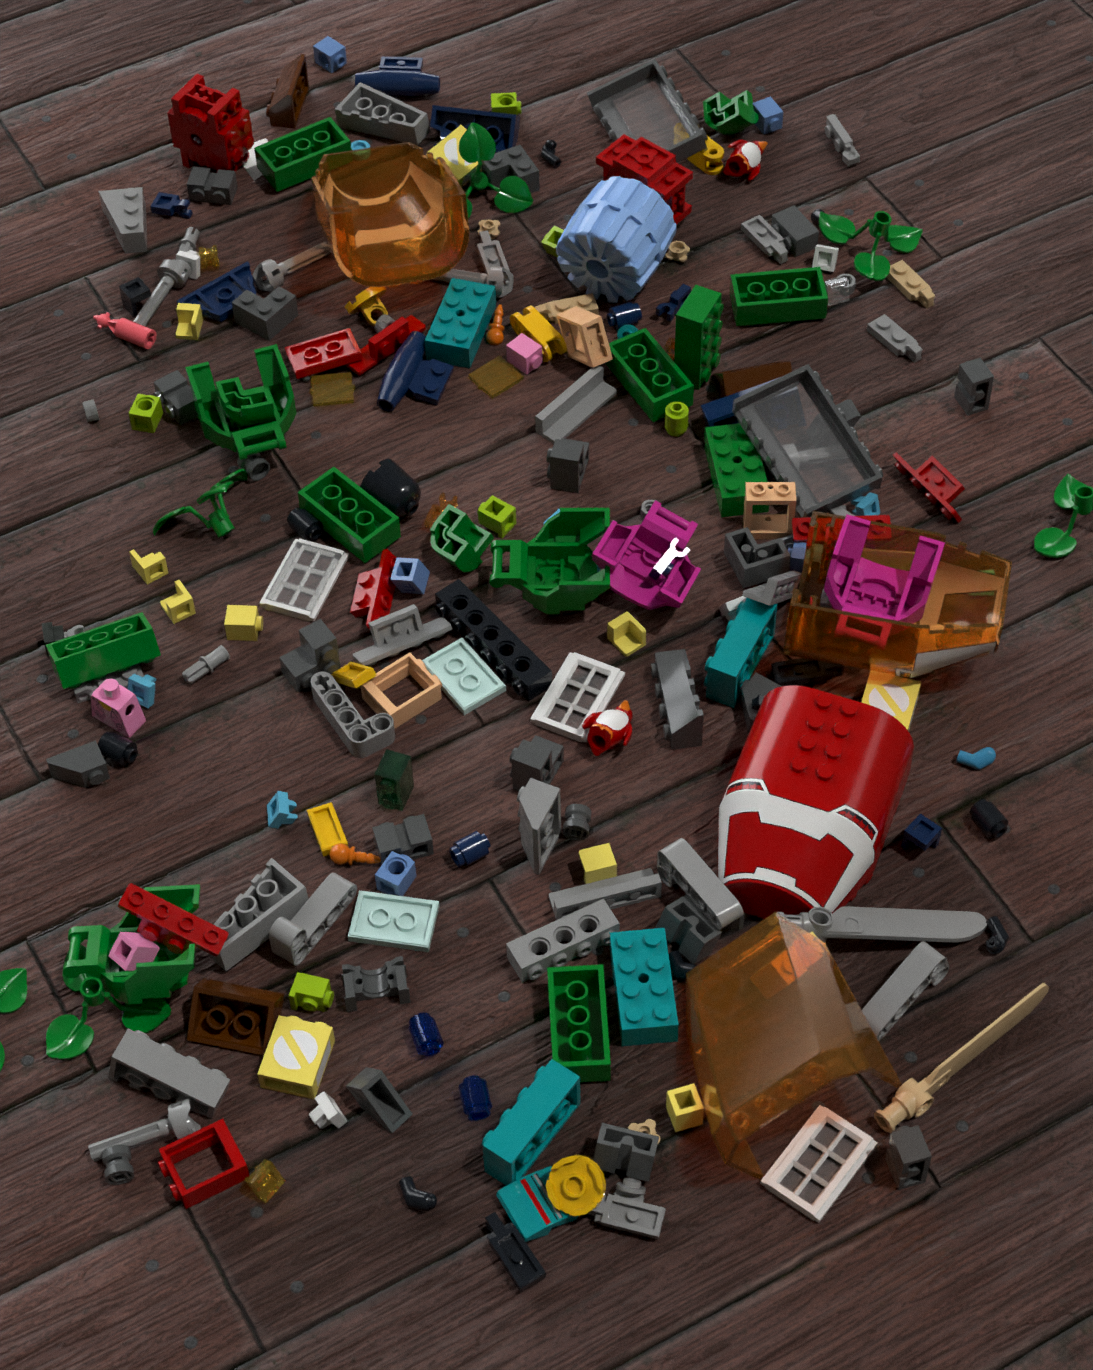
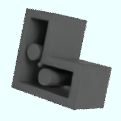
[482,145,540,194]
[232,286,298,341]
[546,438,589,493]
[724,527,790,588]
[279,619,341,693]
[509,735,564,791]

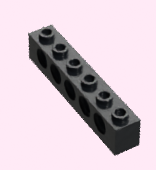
[435,579,552,702]

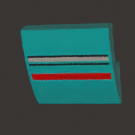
[496,1166,578,1242]

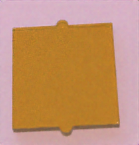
[468,356,524,399]
[310,372,355,407]

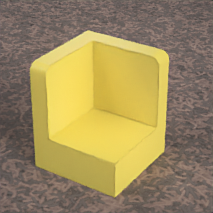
[176,303,203,340]
[129,549,168,585]
[160,580,196,624]
[607,611,646,657]
[579,843,617,884]

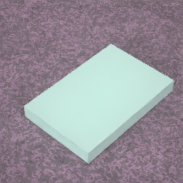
[422,638,506,715]
[348,890,439,952]

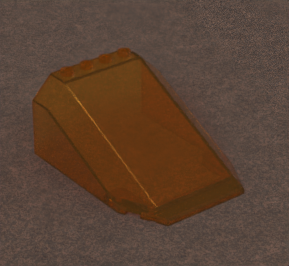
[686,912,902,1179]

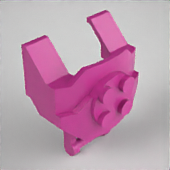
[591,500,701,610]
[824,514,945,649]

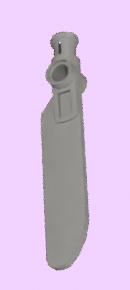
[774,906,987,944]

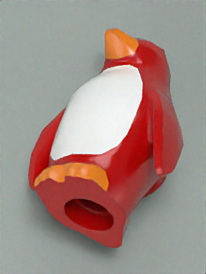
[723,139,767,181]
[582,700,633,756]

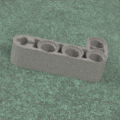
[311,672,395,758]
[657,838,743,930]
[269,873,357,966]
[854,941,949,1042]

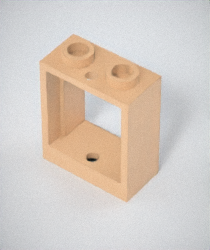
[556,306,613,368]
[743,482,796,539]
[361,652,442,728]

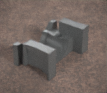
[342,956,411,1012]

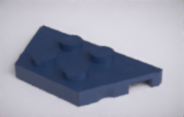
[177,262,257,322]

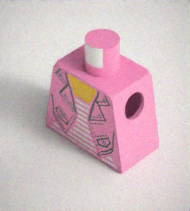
[91,679,146,738]

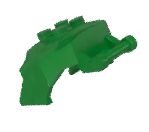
[185,344,297,460]
[489,508,610,614]
[63,884,201,1004]

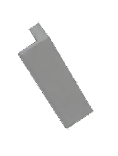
[535,366,617,443]
[742,570,802,606]
[549,868,662,920]

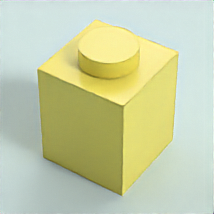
[224,605,263,641]
[666,1083,704,1132]

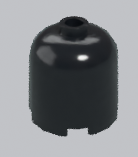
[360,458,421,519]

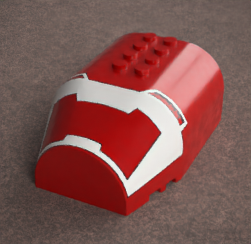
[717,685,914,922]

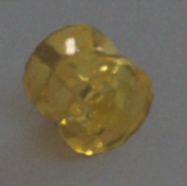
[199,245,219,269]

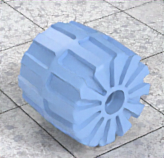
[556,176,676,303]

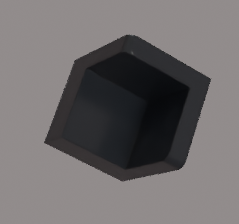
[119,277,151,318]

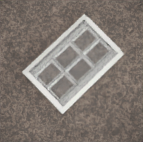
[259,538,349,622]
[530,652,625,743]
[760,1105,878,1223]

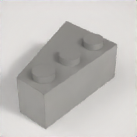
[99,187,147,254]

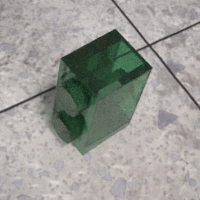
[374,749,414,811]

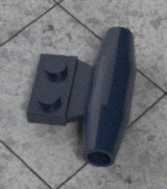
[355,56,440,97]
[377,331,454,412]

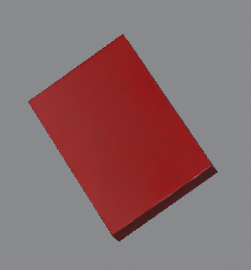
[285,328,363,379]

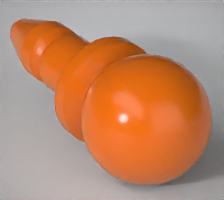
[486,304,504,346]
[330,843,381,865]

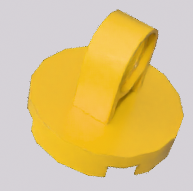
[345,282,388,327]
[546,1155,606,1216]

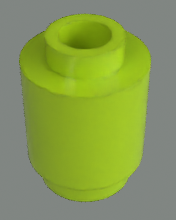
[665,402,689,437]

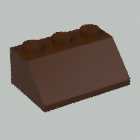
[266,54,309,129]
[713,361,792,398]
[187,978,284,1055]

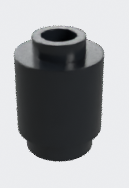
[287,508,322,541]
[98,732,138,766]
[969,799,1008,838]

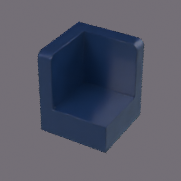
[901,813,942,851]

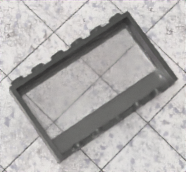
[587,59,708,163]
[732,364,883,518]

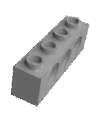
[506,898,619,983]

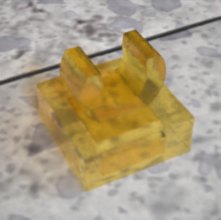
[244,1159,285,1203]

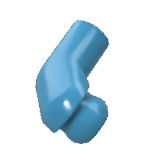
[956,747,996,769]

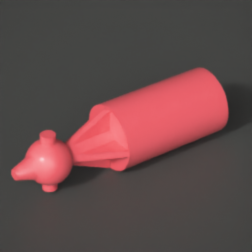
[93,312,156,349]

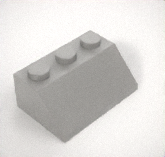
[517,778,561,875]

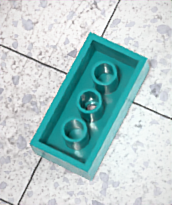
[425,278,496,368]
[704,598,777,708]
[609,928,679,1047]
[482,1059,581,1186]

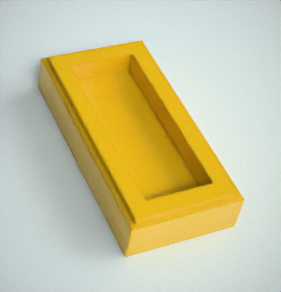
[331,662,377,688]
[307,802,348,856]

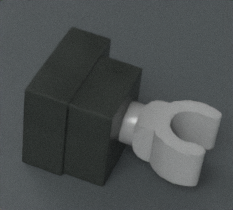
[42,622,84,657]

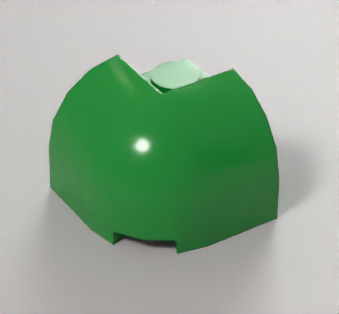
[703,90,759,136]
[215,377,274,426]
[430,504,494,572]

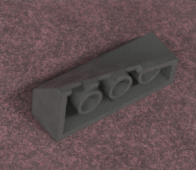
[650,649,704,750]

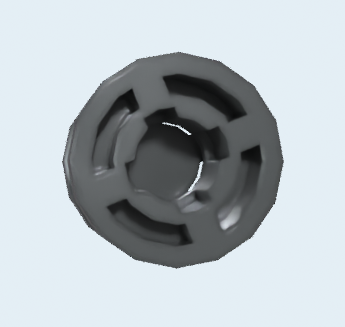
[237,453,270,481]
[563,804,592,841]
[102,1145,135,1185]

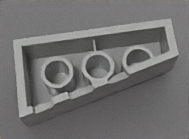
[334,82,431,145]
[208,858,309,971]
[108,1028,230,1118]

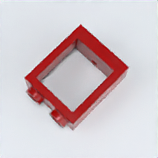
[157,1119,250,1209]

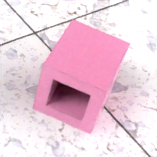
[506,333,543,375]
[108,932,160,971]

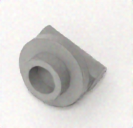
[614,1178,646,1202]

